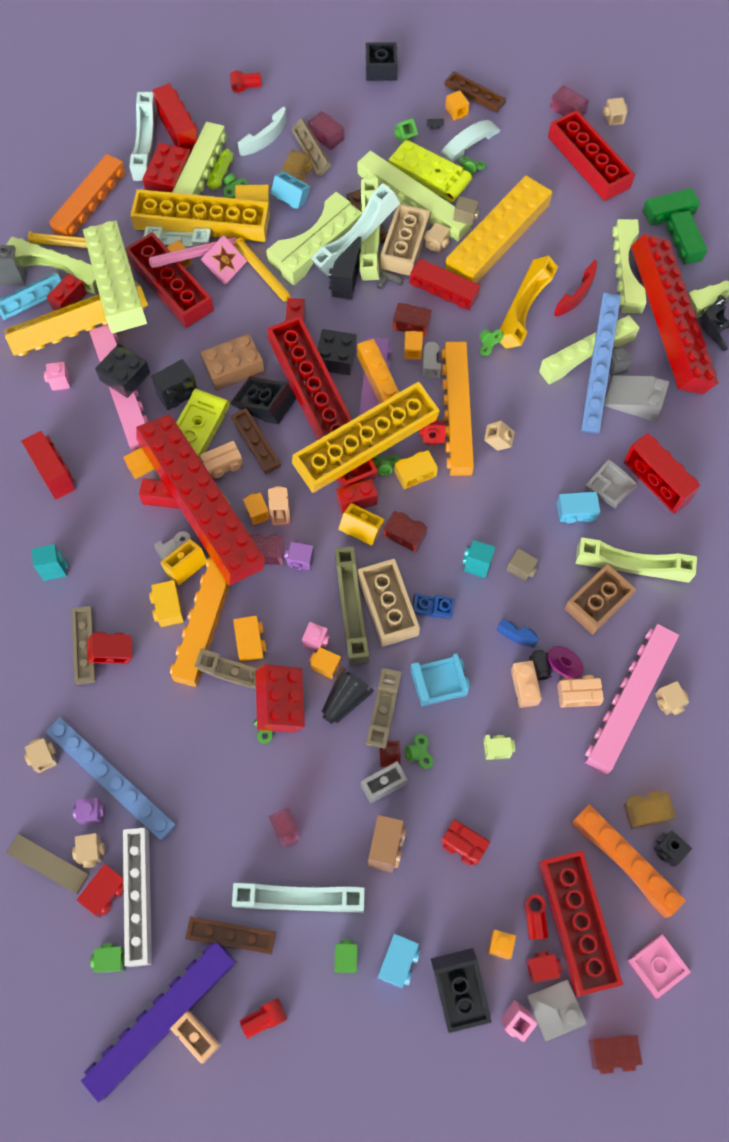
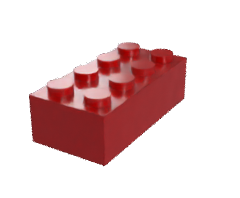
[152,83,198,152]
[623,433,701,514]

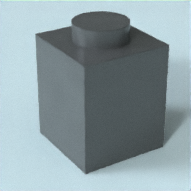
[609,346,632,376]

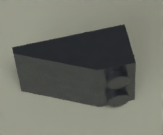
[329,236,362,300]
[231,377,297,424]
[431,948,492,1033]

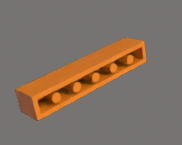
[49,154,126,237]

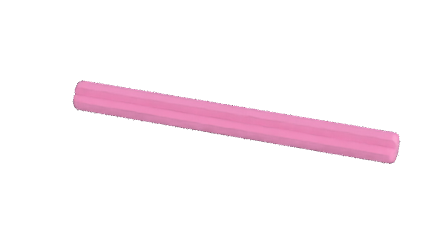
[149,237,237,268]

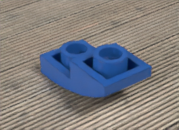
[412,593,455,618]
[497,619,539,648]

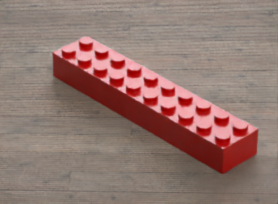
[631,233,719,394]
[267,315,378,488]
[136,414,265,586]

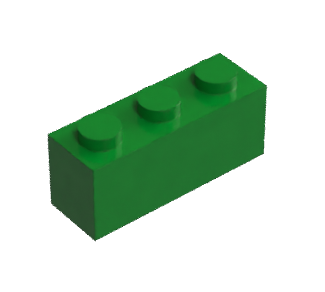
[642,188,700,226]
[666,211,707,265]

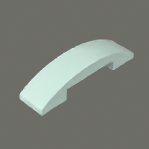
[238,107,287,156]
[442,120,500,162]
[143,226,211,249]

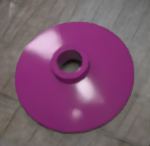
[547,646,584,678]

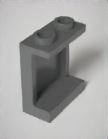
[0,245,27,286]

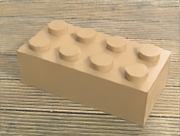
[380,204,430,276]
[358,558,420,647]

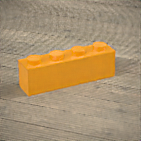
[357,339,399,404]

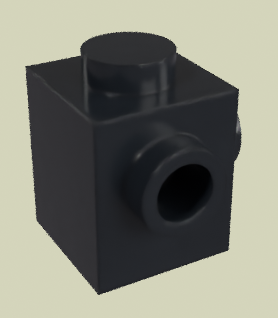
[654,831,692,867]

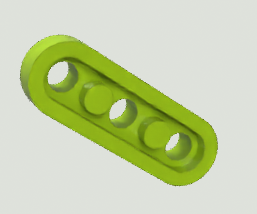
[206,148,233,190]

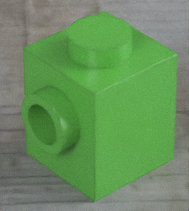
[394,118,418,142]
[334,940,357,973]
[90,943,125,973]

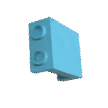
[410,653,471,707]

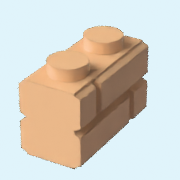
[200,441,243,479]
[268,486,291,525]
[511,661,542,708]
[557,675,604,708]
[171,1011,221,1064]

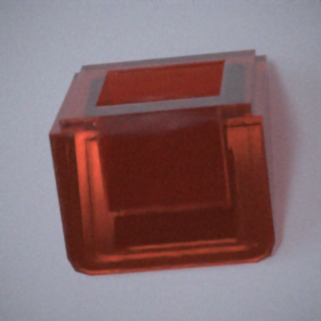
[379,741,401,767]

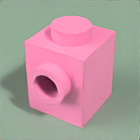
[44,362,70,391]
[302,622,330,652]
[501,1000,537,1042]

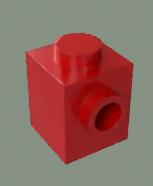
[526,951,562,983]

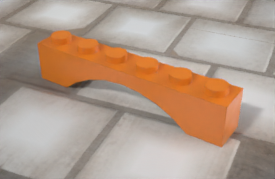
[571,804,686,918]

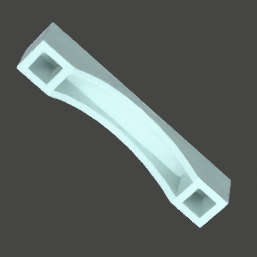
[130,92,156,181]
[311,183,400,277]
[232,883,364,913]

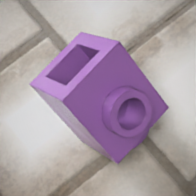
[284,541,314,570]
[73,798,105,825]

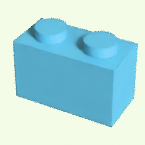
[270,171,311,209]
[556,492,600,524]
[377,934,421,988]

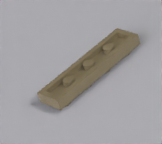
[291,118,332,177]
[71,606,96,685]

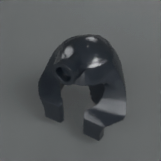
[700,294,729,351]

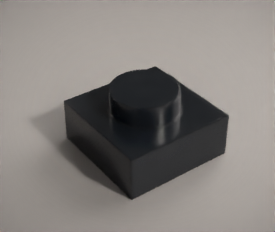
[426,118,444,129]

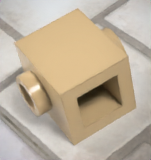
[603,98,628,126]
[424,222,450,254]
[484,421,515,451]
[655,681,689,715]
[24,738,58,773]
[72,833,105,868]

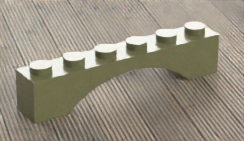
[335,546,369,666]

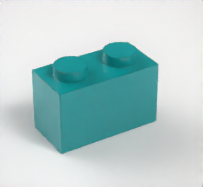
[462,540,495,579]
[31,544,69,581]

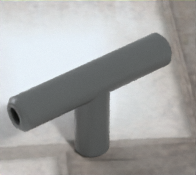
[377,269,403,289]

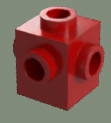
[419,419,446,445]

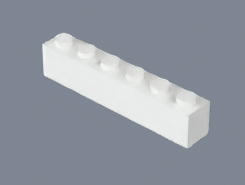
[123,828,152,967]

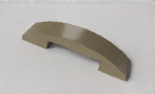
[194,648,261,689]
[366,668,401,749]
[6,834,89,894]

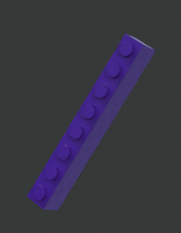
[81,942,237,1102]

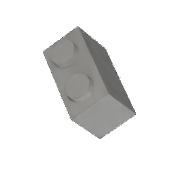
[361,761,408,804]

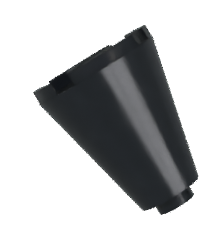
[321,666,374,724]

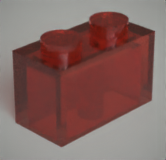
[392,303,432,337]
[383,510,428,553]
[588,1035,643,1074]

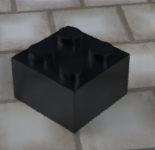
[366,42,398,81]
[317,329,357,375]
[95,343,150,398]
[151,359,197,410]

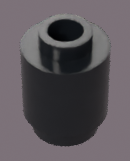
[529,650,553,681]

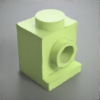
[484,735,515,760]

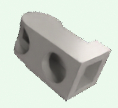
[422,342,441,378]
[154,531,191,560]

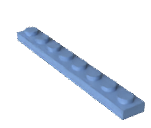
[580,293,621,434]
[45,717,176,842]

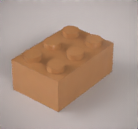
[200,333,265,391]
[564,564,637,635]
[368,815,407,873]

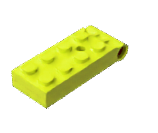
[388,139,472,203]
[176,388,230,460]

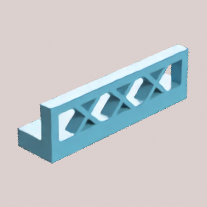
[0,272,61,320]

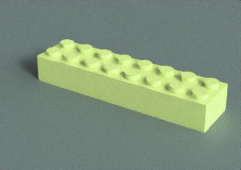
[83,220,147,333]

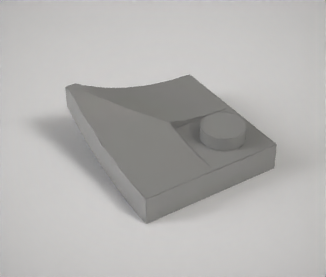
[585,459,638,509]
[527,979,587,1042]

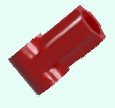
[230,70,262,93]
[523,894,548,940]
[239,998,288,1039]

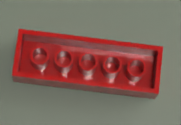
[548,110,635,202]
[125,232,214,328]
[538,850,623,997]

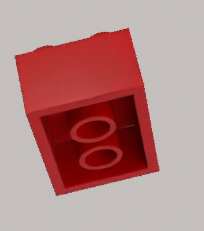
[142,142,191,193]
[21,431,75,500]
[255,664,305,733]

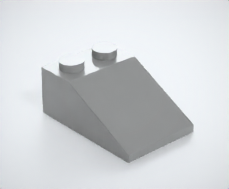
[604,375,669,422]

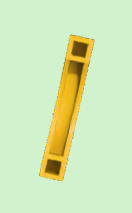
[496,255,558,349]

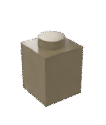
[453,196,480,226]
[507,548,538,582]

